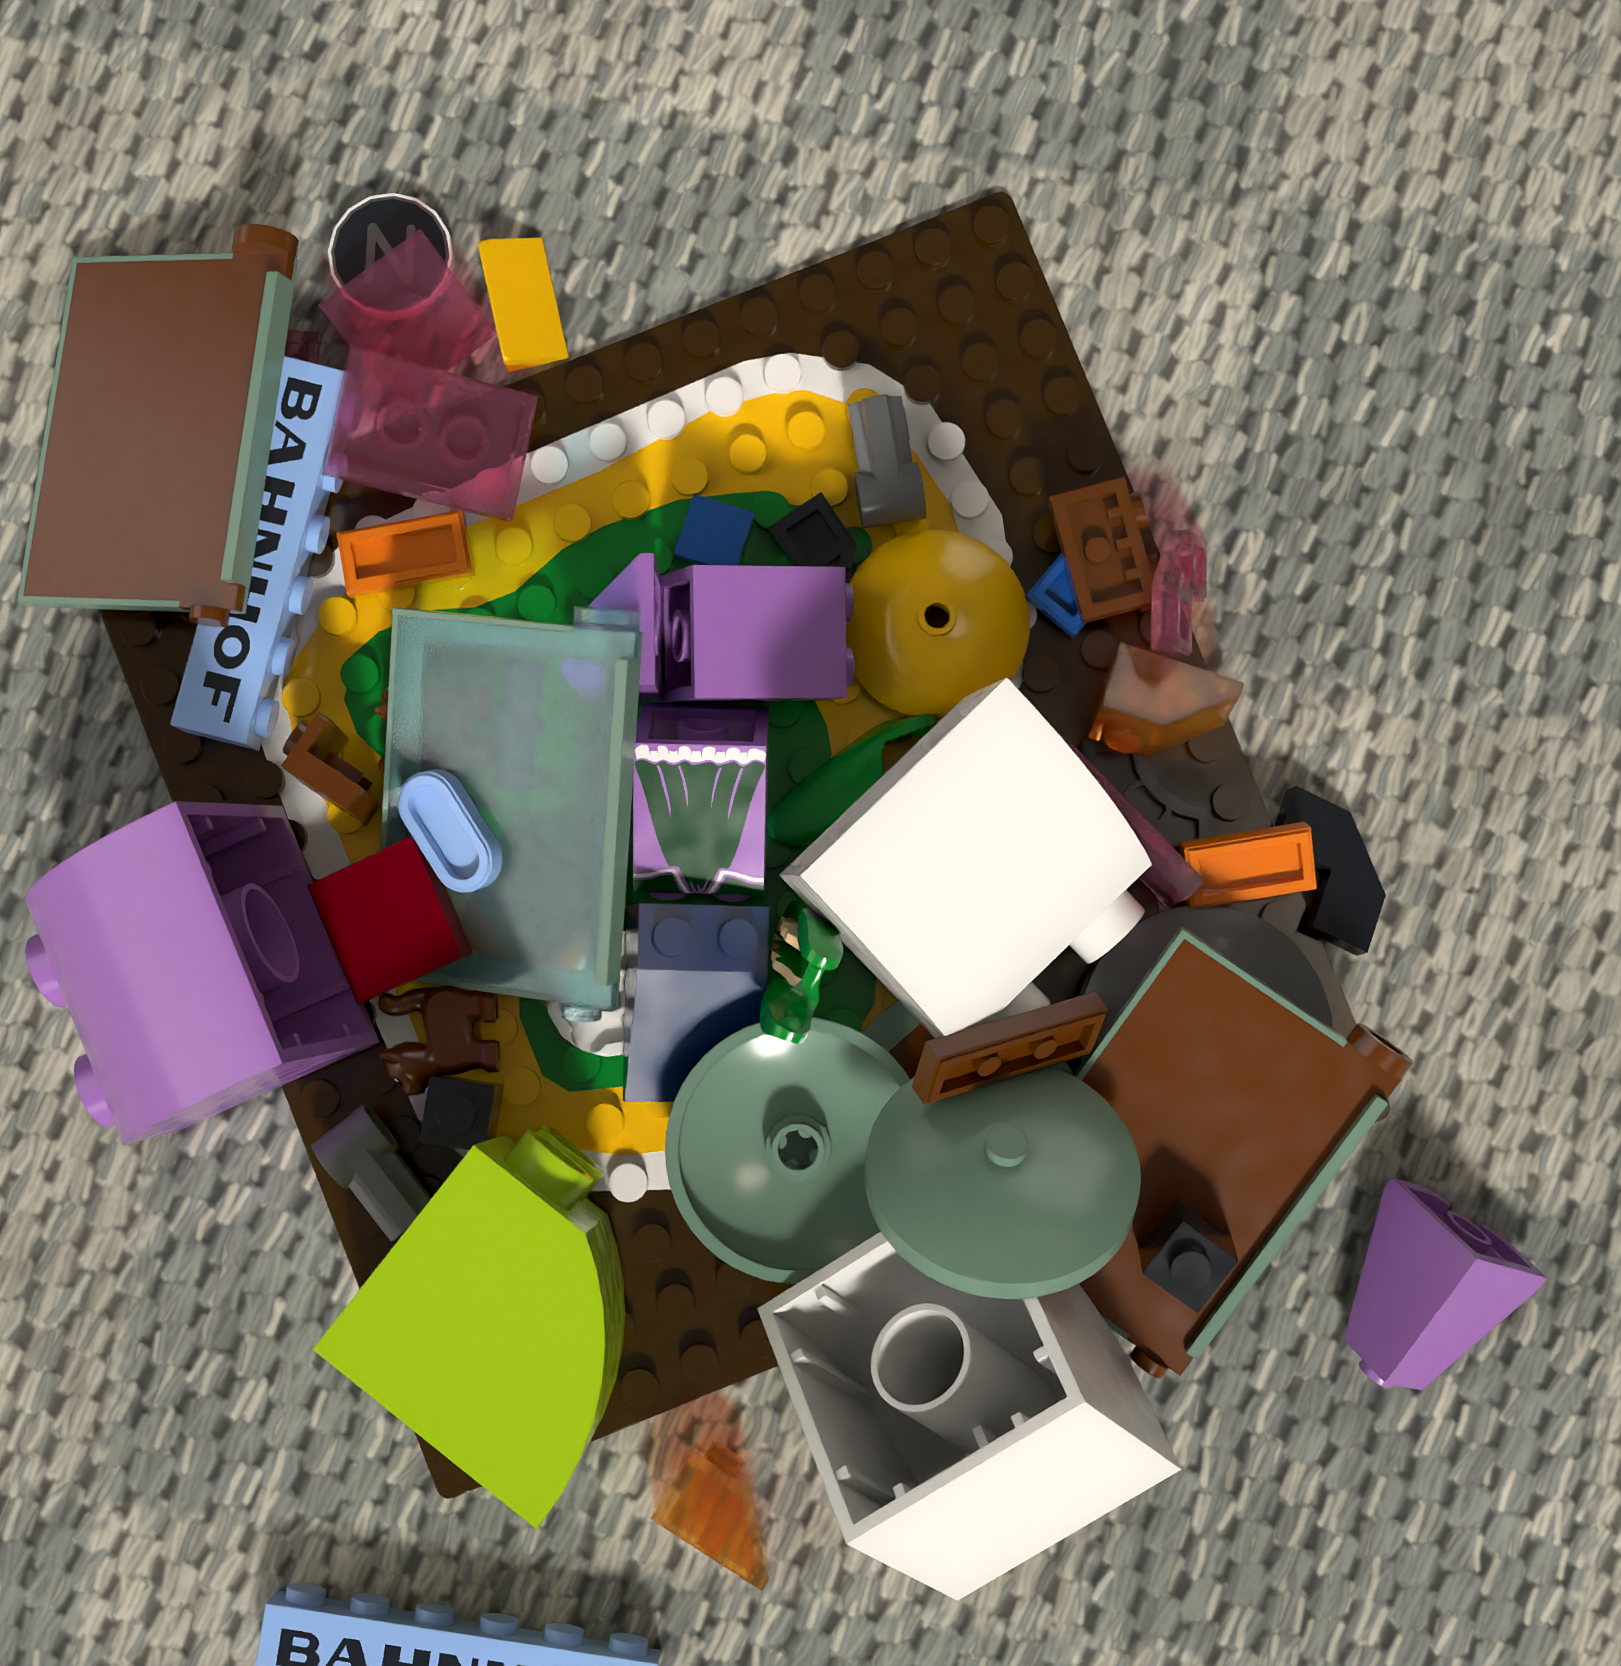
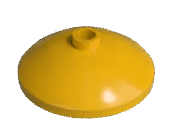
[846,530,1030,720]

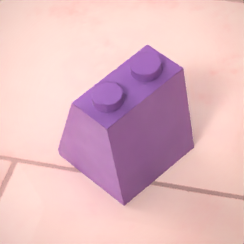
[661,565,855,703]

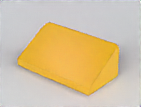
[477,237,569,372]

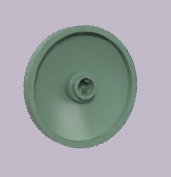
[665,1017,911,1284]
[865,1066,1141,1299]

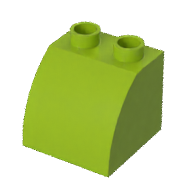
[312,1124,625,1530]

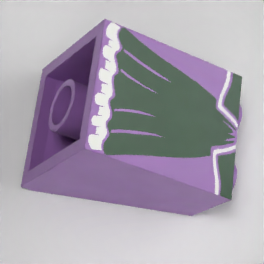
[633,704,770,902]

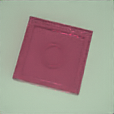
[319,229,497,408]

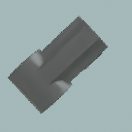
[848,394,926,529]
[311,1103,432,1242]

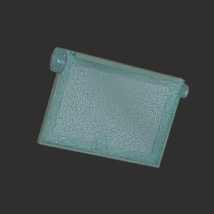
[380,606,643,1022]

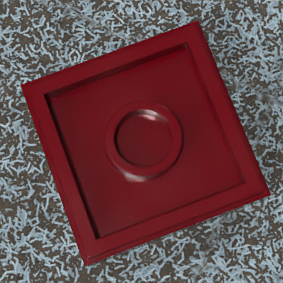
[307,836,473,1005]

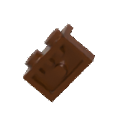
[1048,477,1165,624]
[281,712,380,826]

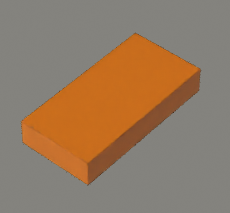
[336,510,475,598]
[1179,822,1317,908]

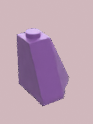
[1344,1177,1547,1390]

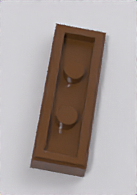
[912,991,1108,1104]

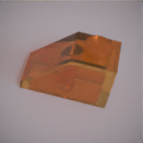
[1088,642,1244,757]
[651,1441,770,1591]

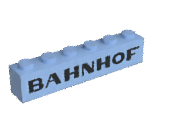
[170,356,363,751]
[255,1583,661,1666]

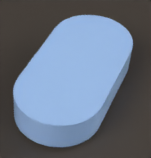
[398,770,503,893]

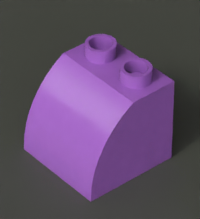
[25,801,380,1145]

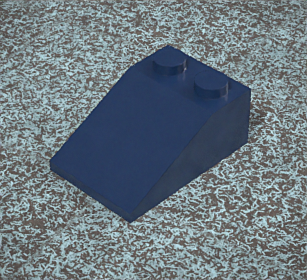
[622,903,769,1102]

